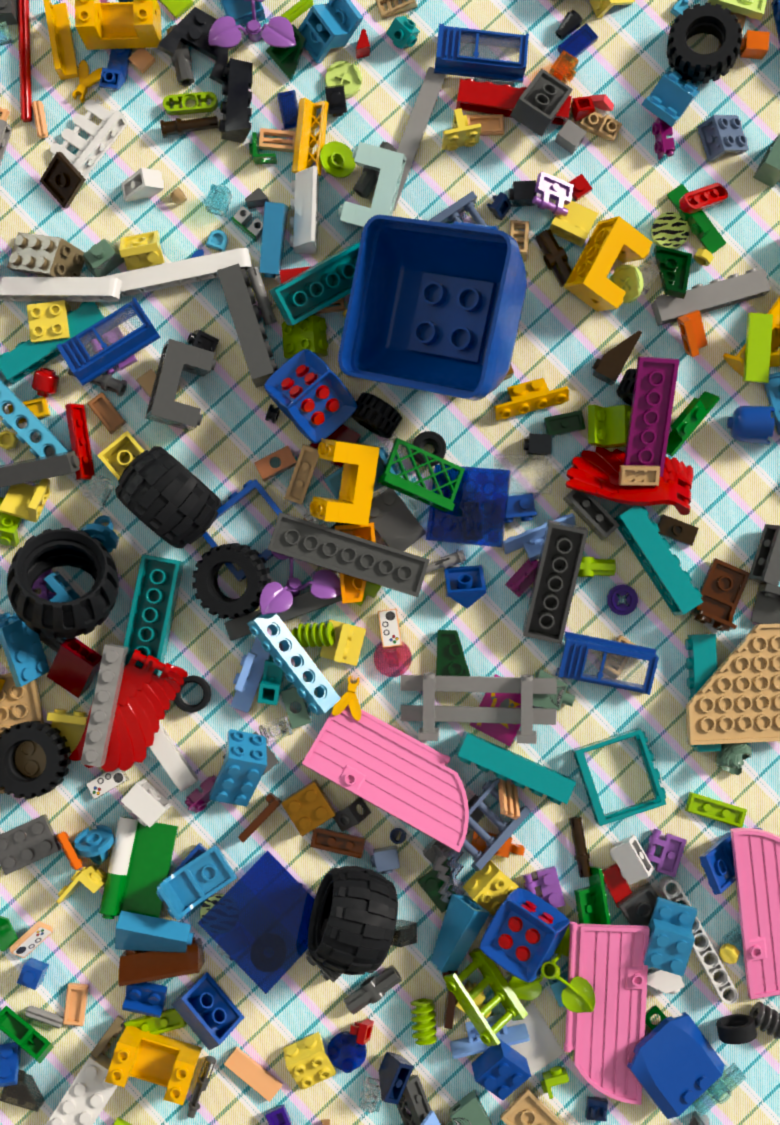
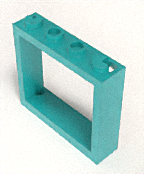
[572,728,666,826]

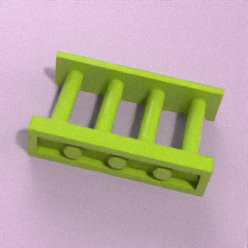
[443,948,528,1046]

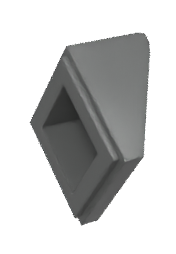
[245,188,269,209]

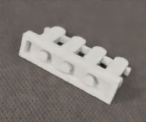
[50,99,129,178]

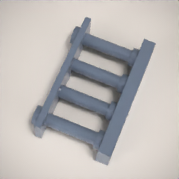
[429,191,499,230]
[462,778,531,871]

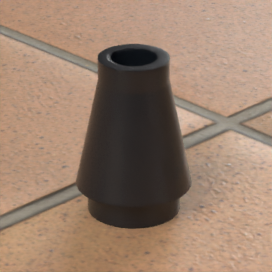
[555,10,583,40]

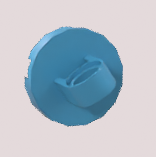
[81,515,119,553]
[74,825,115,865]

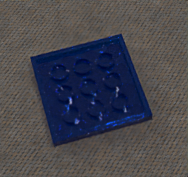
[426,464,511,548]

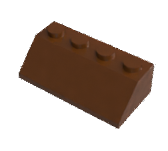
[118,937,205,987]

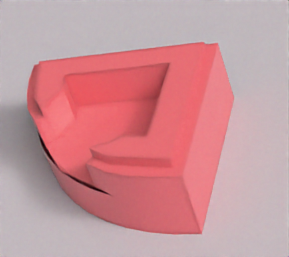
[590,94,614,111]

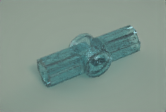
[692,1063,747,1116]

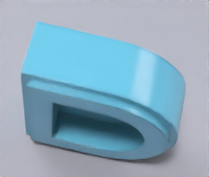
[206,230,228,252]

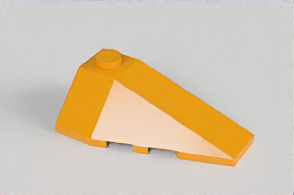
[335,522,376,604]

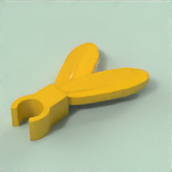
[72,60,102,103]
[332,676,361,721]

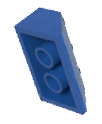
[171,972,244,1050]

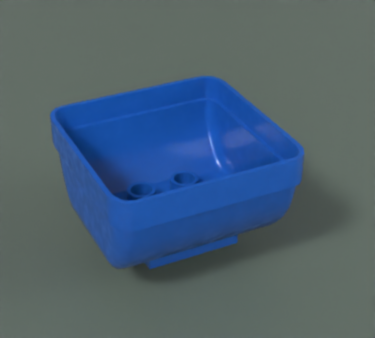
[338,215,527,401]

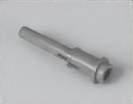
[426,549,466,574]

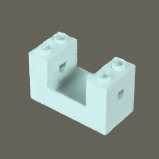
[338,142,407,228]

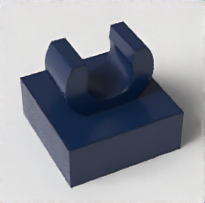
[487,192,512,220]
[585,1096,608,1121]

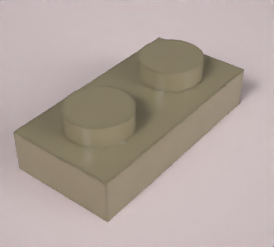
[90,1015,124,1059]

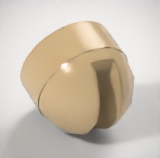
[171,187,187,204]

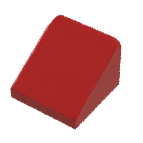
[356,29,370,59]
[570,96,595,122]

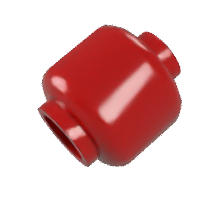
[32,368,59,397]

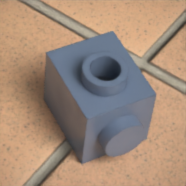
[370,845,400,874]

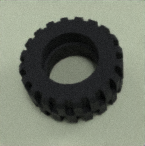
[666,3,743,84]
[192,543,271,619]
[0,721,71,799]

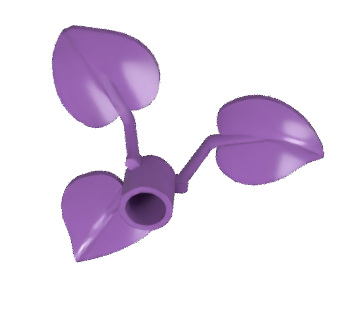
[208,0,296,48]
[260,551,341,615]

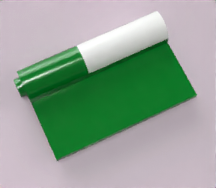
[99,816,178,919]

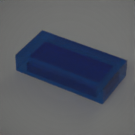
[557,23,598,63]

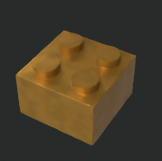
[281,779,336,837]

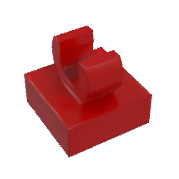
[350,1019,374,1045]

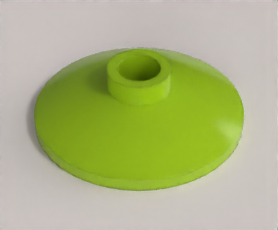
[320,141,356,178]

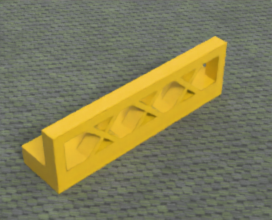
[43,0,79,80]
[292,97,329,176]

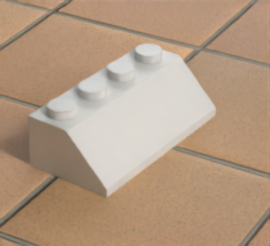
[290,166,319,254]

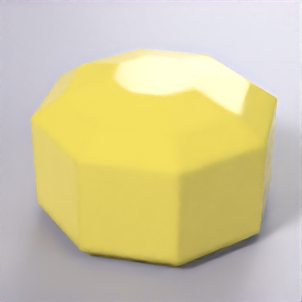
[694,248,714,266]
[0,430,18,450]
[719,943,740,964]

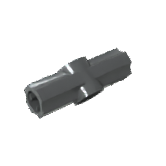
[167,25,195,87]
[353,141,396,199]
[344,965,402,1015]

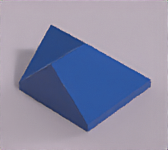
[444,565,486,609]

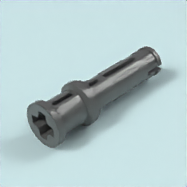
[68,368,127,397]

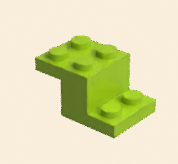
[588,404,631,449]

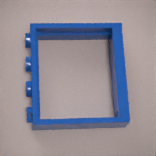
[202,479,283,582]

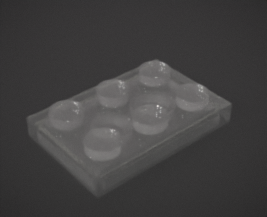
[494,454,552,494]

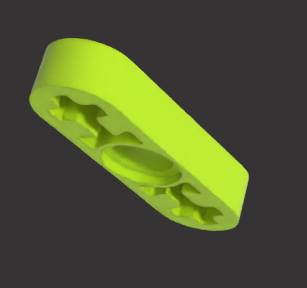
[163,92,218,115]

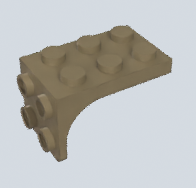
[7,232,85,277]

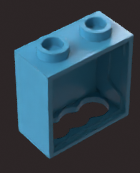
[219,0,265,27]

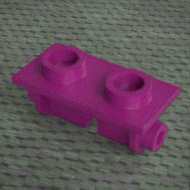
[652,117,675,160]
[505,559,538,597]
[185,775,217,813]

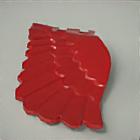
[565,447,694,515]
[69,649,188,772]

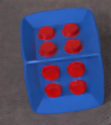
[264,349,357,444]
[479,888,570,983]

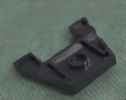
[157,7,228,85]

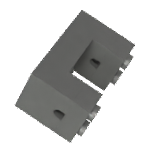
[145,339,216,431]

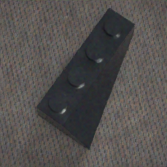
[219,58,253,143]

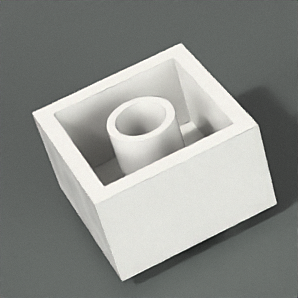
[121,778,173,827]

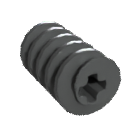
[750,1002,780,1040]

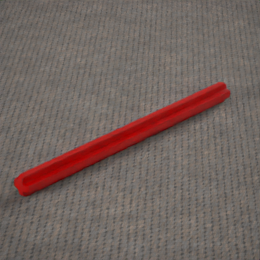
[18,0,32,123]

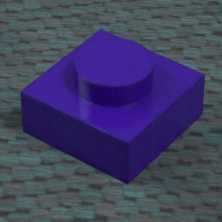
[265,1104,292,1125]

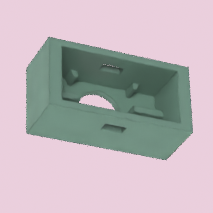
[280,687,312,729]

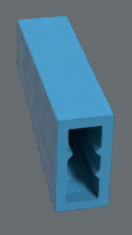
[259,202,288,278]
[431,894,490,972]
[115,911,194,953]

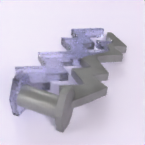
[432,844,465,904]

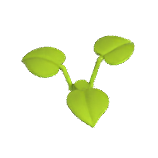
[508,925,595,1013]

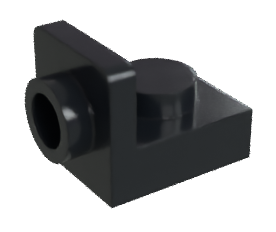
[325,85,347,117]
[187,330,219,352]

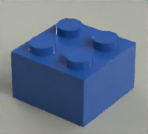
[471,1039,531,1100]

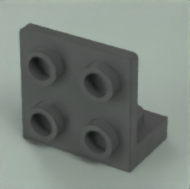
[751,583,780,624]

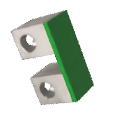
[232,206,263,242]

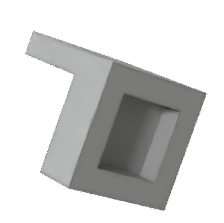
[555,120,587,154]

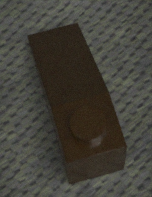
[592,331,642,386]

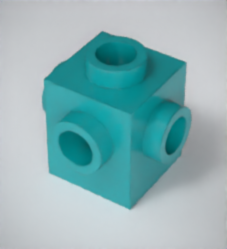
[386,16,420,49]

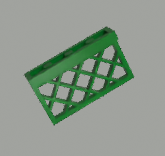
[378,438,465,512]

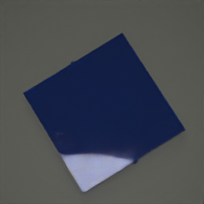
[197,851,315,994]

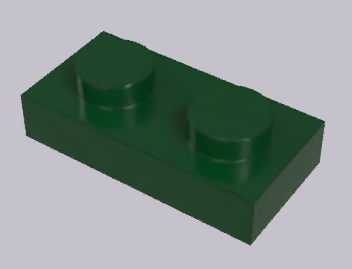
[544,410,586,436]

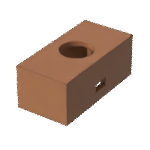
[254,445,296,481]

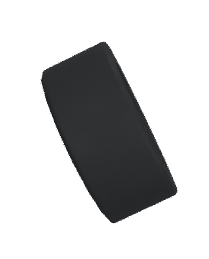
[174,675,211,713]
[716,1014,757,1044]

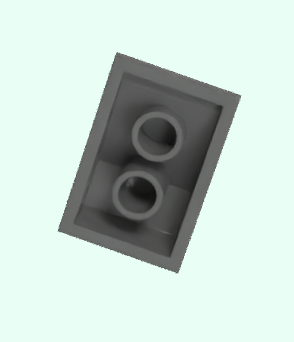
[510,68,573,137]
[369,488,426,551]

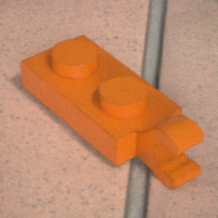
[471,831,525,858]

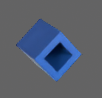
[17,958,49,990]

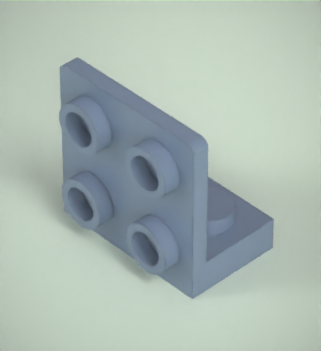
[697,115,749,162]

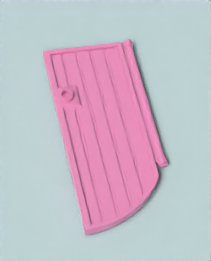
[302,696,469,853]
[730,828,780,1000]
[564,921,650,1105]

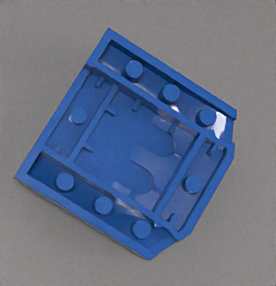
[627,1012,725,1119]

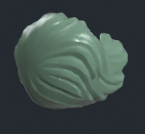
[716,743,752,775]

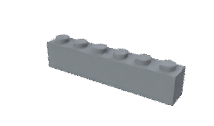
[651,268,771,326]
[80,643,129,767]

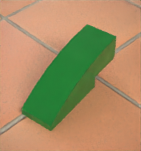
[0,1006,54,1064]

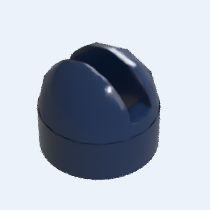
[390,828,406,844]

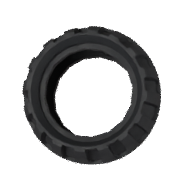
[7,528,119,639]

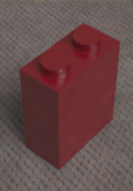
[46,638,102,698]

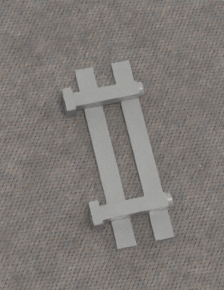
[401,672,557,744]

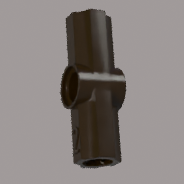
[535,229,572,288]

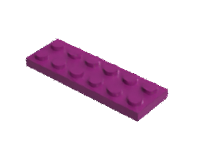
[624,356,680,477]

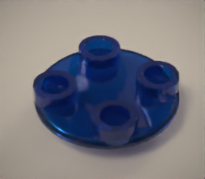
[327,1031,367,1073]

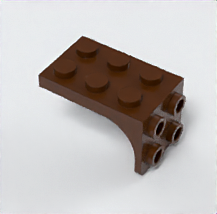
[690,558,750,632]

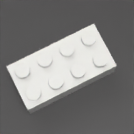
[46,1053,118,1125]

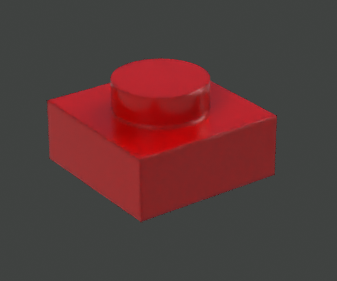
[569,174,593,201]

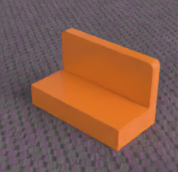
[677,310,707,357]

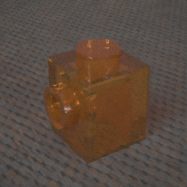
[549,50,579,84]

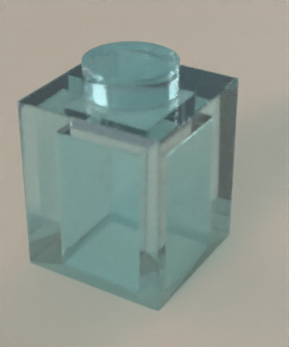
[205,184,232,217]

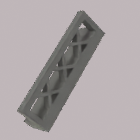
[396,1075,431,1125]

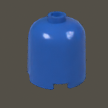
[727,406,775,445]

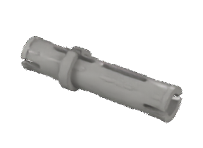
[246,266,277,326]

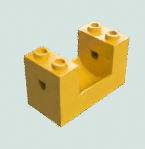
[75,0,162,50]
[564,216,653,312]
[310,438,380,526]
[105,1026,202,1105]

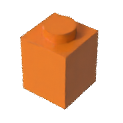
[740,30,770,59]

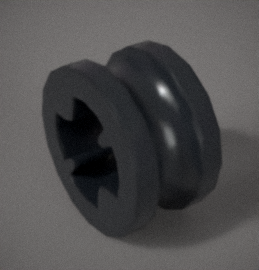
[265,404,280,424]

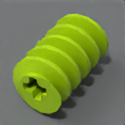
[292,622,335,648]
[410,998,437,1045]

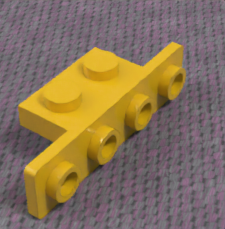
[494,378,569,421]

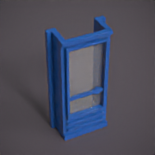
[434,23,529,83]
[56,297,161,386]
[555,631,659,695]

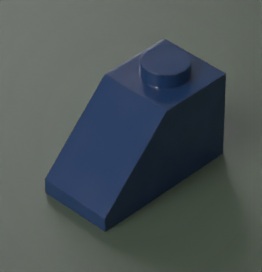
[378,1052,414,1105]

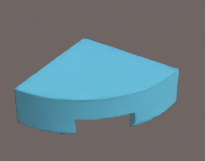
[670,0,689,17]

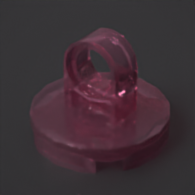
[374,642,411,677]

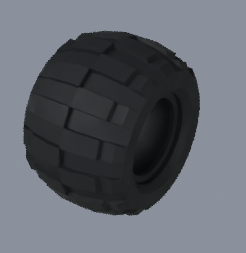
[115,446,221,548]
[308,866,398,975]

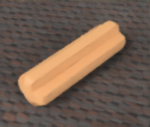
[32,100,48,139]

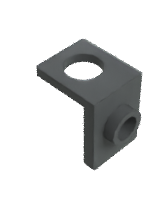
[333,797,371,832]

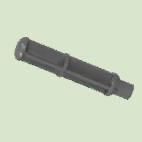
[187,1056,216,1118]

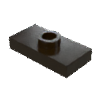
[658,514,699,546]

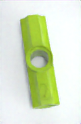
[578,557,616,577]

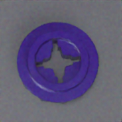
[607,585,638,615]

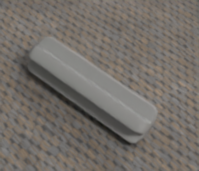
[25,1006,64,1029]

